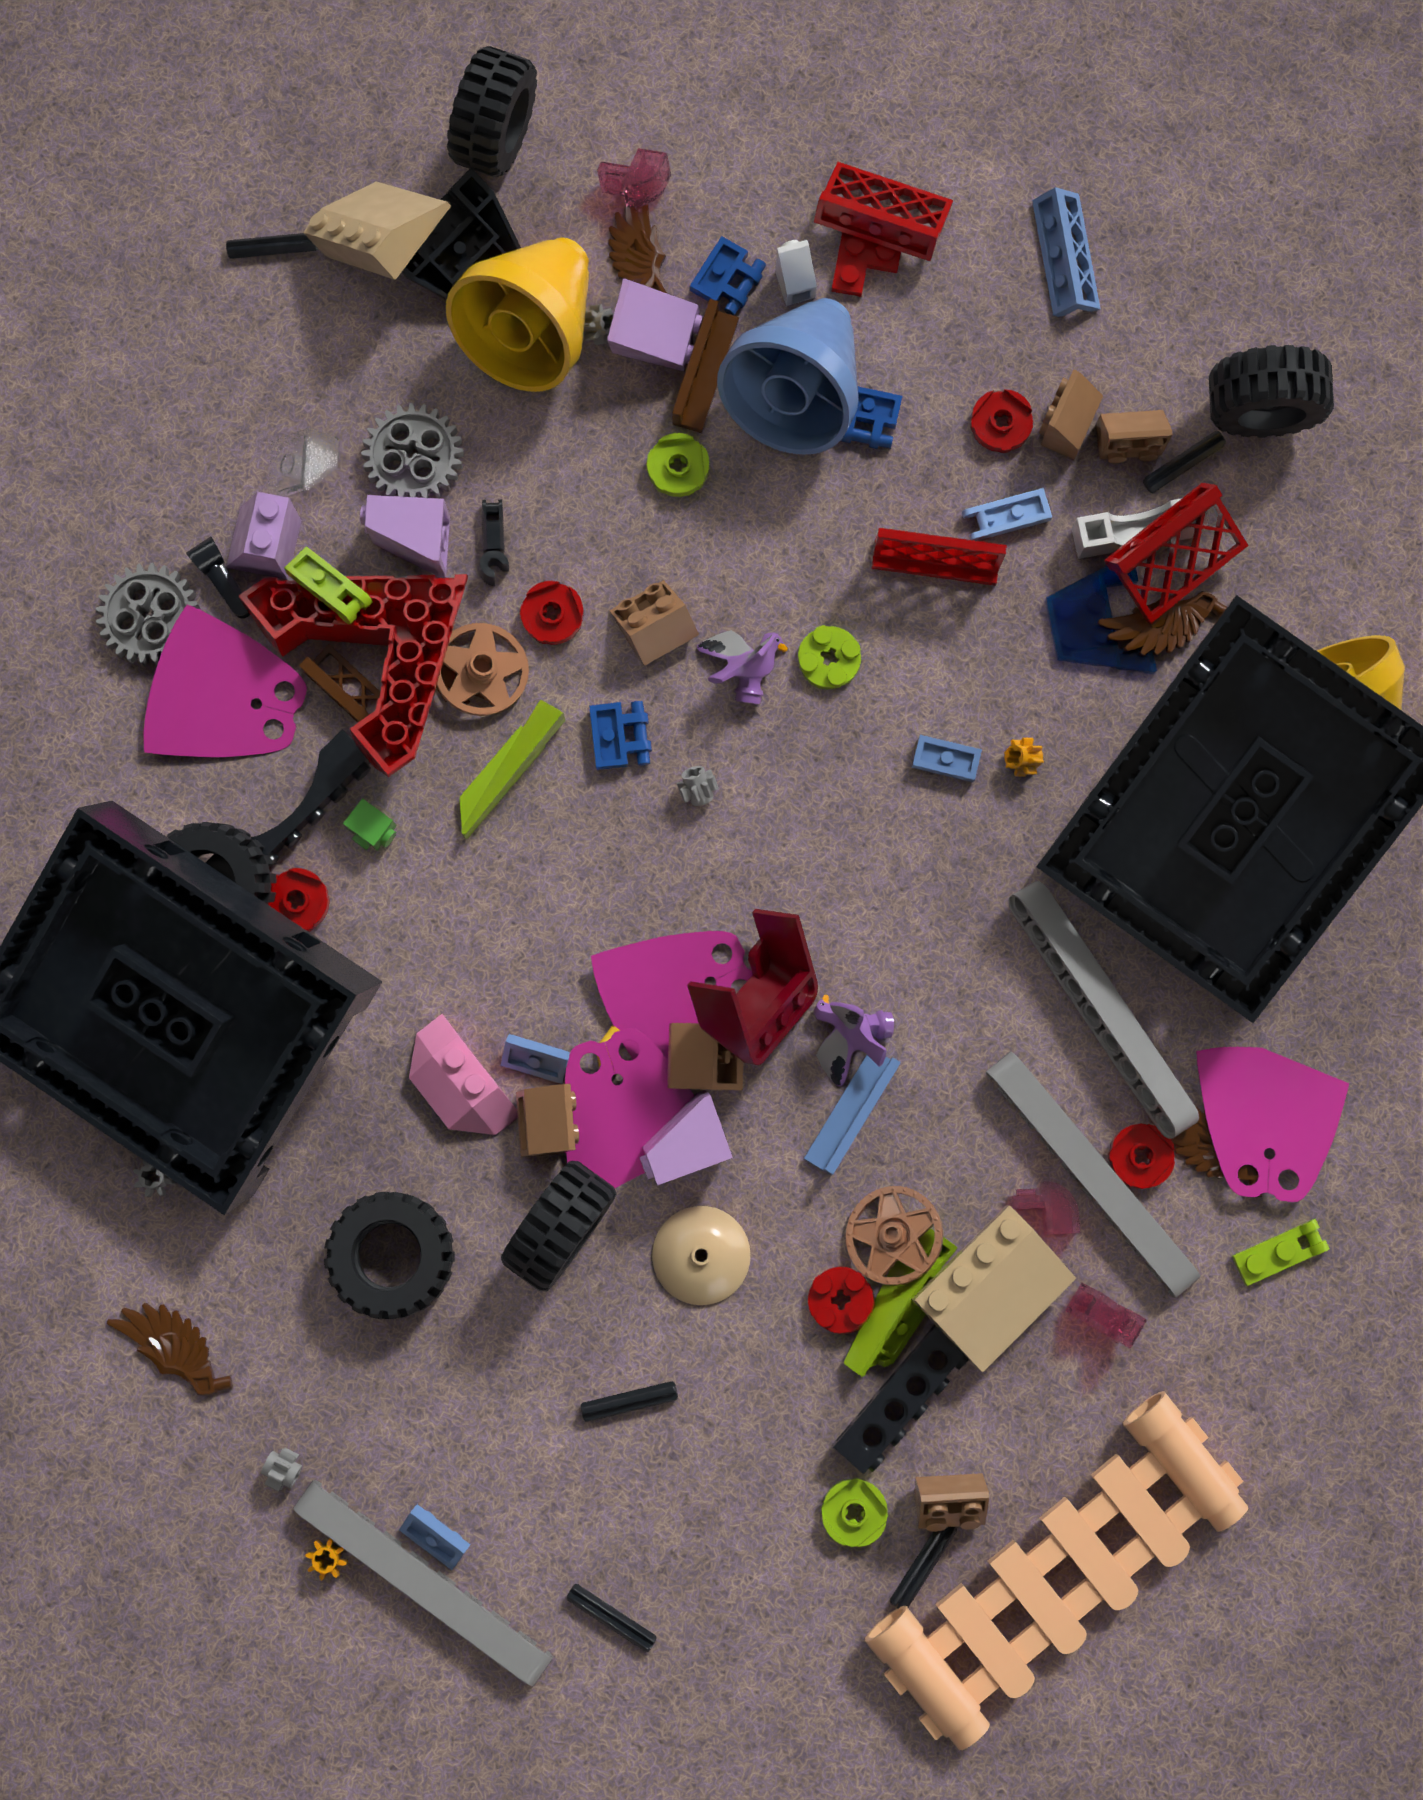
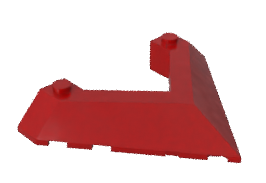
[239,574,468,777]

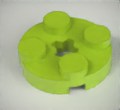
[647,433,709,497]
[798,625,861,690]
[821,1478,888,1547]

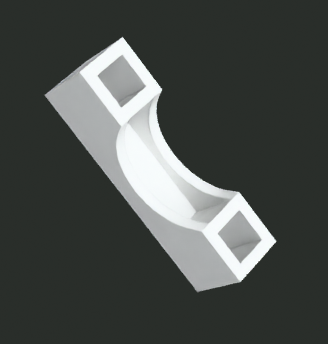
[1072,499,1208,559]

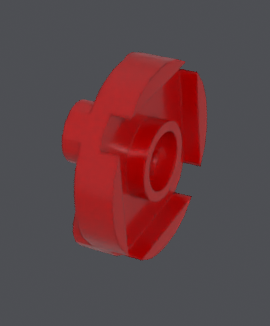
[970,389,1034,453]
[520,580,584,645]
[268,868,330,931]
[1108,1123,1175,1189]
[808,1267,875,1334]

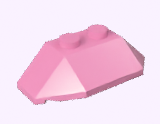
[409,1014,518,1135]

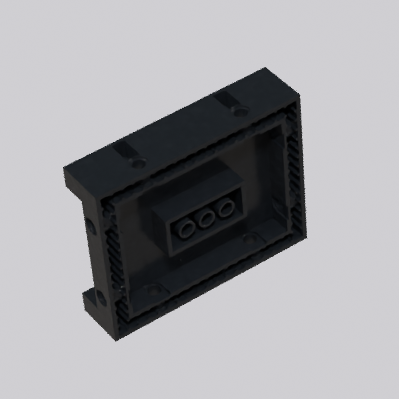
[1036,595,1423,1023]
[0,801,382,1215]

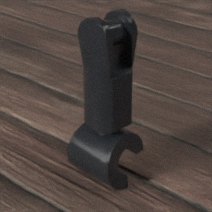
[480,499,509,586]
[186,536,250,619]

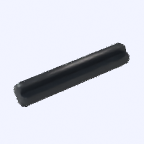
[226,233,318,259]
[1143,431,1226,493]
[581,1381,678,1422]
[890,1527,957,1609]
[566,1584,657,1652]

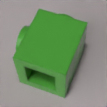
[343,798,397,851]

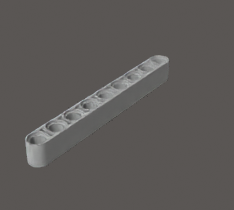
[1008,881,1199,1139]
[986,1051,1201,1299]
[293,1480,554,1686]

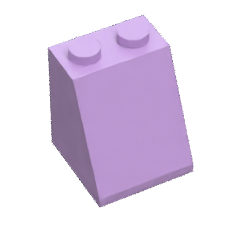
[607,279,704,371]
[226,492,301,580]
[360,495,450,578]
[639,1090,733,1185]

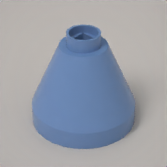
[717,298,858,455]

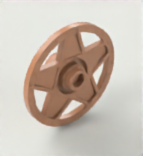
[436,623,529,716]
[846,1186,943,1286]

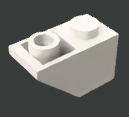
[775,240,817,306]

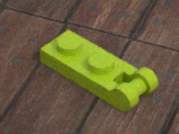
[284,546,373,625]
[1232,1218,1330,1286]

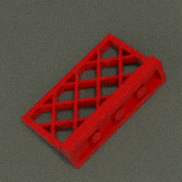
[814,162,953,261]
[1104,483,1249,623]
[871,528,1007,586]

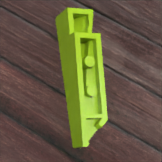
[459,700,566,839]
[844,1229,958,1377]

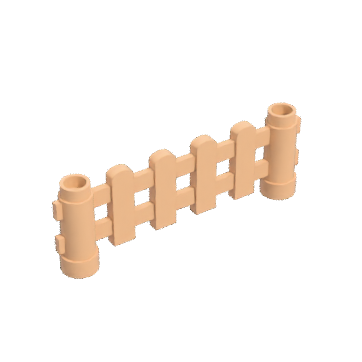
[865,1391,1248,1750]

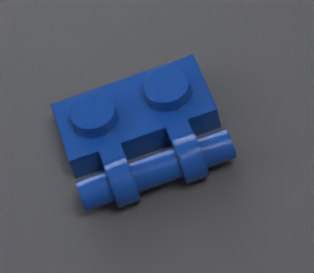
[689,236,766,315]
[841,386,902,449]
[589,701,652,770]

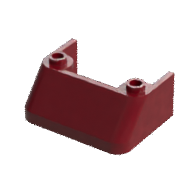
[687,909,818,1065]

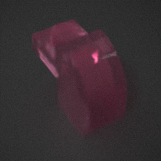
[597,148,671,207]
[1008,1181,1080,1235]
[1065,1282,1147,1349]

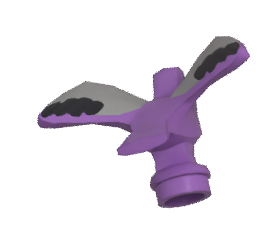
[697,630,788,704]
[814,995,894,1086]

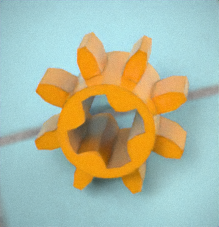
[1004,737,1044,777]
[305,1538,349,1581]

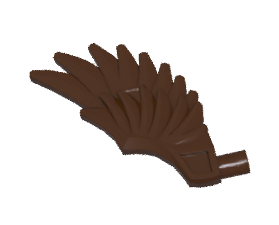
[608,190,667,293]
[1097,591,1227,657]
[1171,1103,1262,1197]
[107,1303,233,1396]

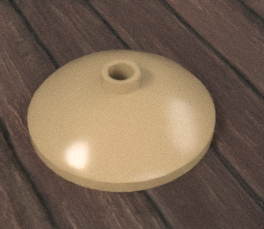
[652,1206,750,1305]

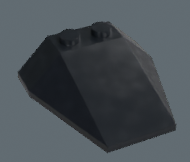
[401,168,521,299]

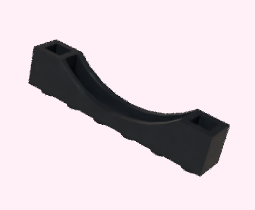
[205,729,371,883]

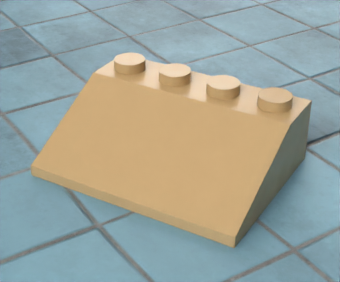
[303,181,451,280]
[911,1205,1076,1373]

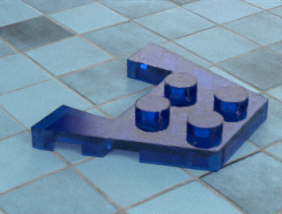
[1045,566,1157,674]

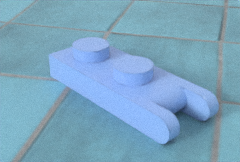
[962,488,1052,541]

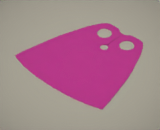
[144,604,307,757]
[591,931,753,1060]
[565,1028,694,1188]
[1196,1047,1349,1202]

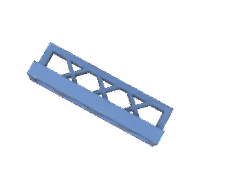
[1032,187,1101,317]
[804,1055,901,1176]

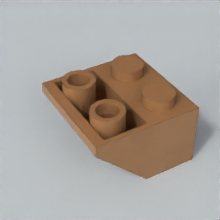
[1039,369,1103,460]
[1096,410,1173,463]
[609,580,699,666]
[667,1023,743,1090]
[516,1084,579,1157]
[914,1473,989,1532]

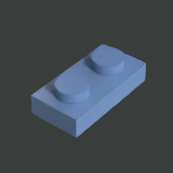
[912,735,982,782]
[501,1034,570,1084]
[399,1504,471,1570]

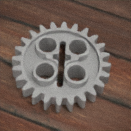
[361,403,464,499]
[95,563,200,666]

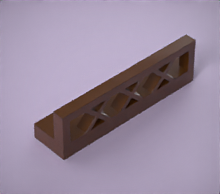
[672,299,739,433]
[299,644,380,723]

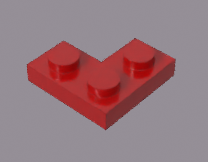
[831,232,901,297]

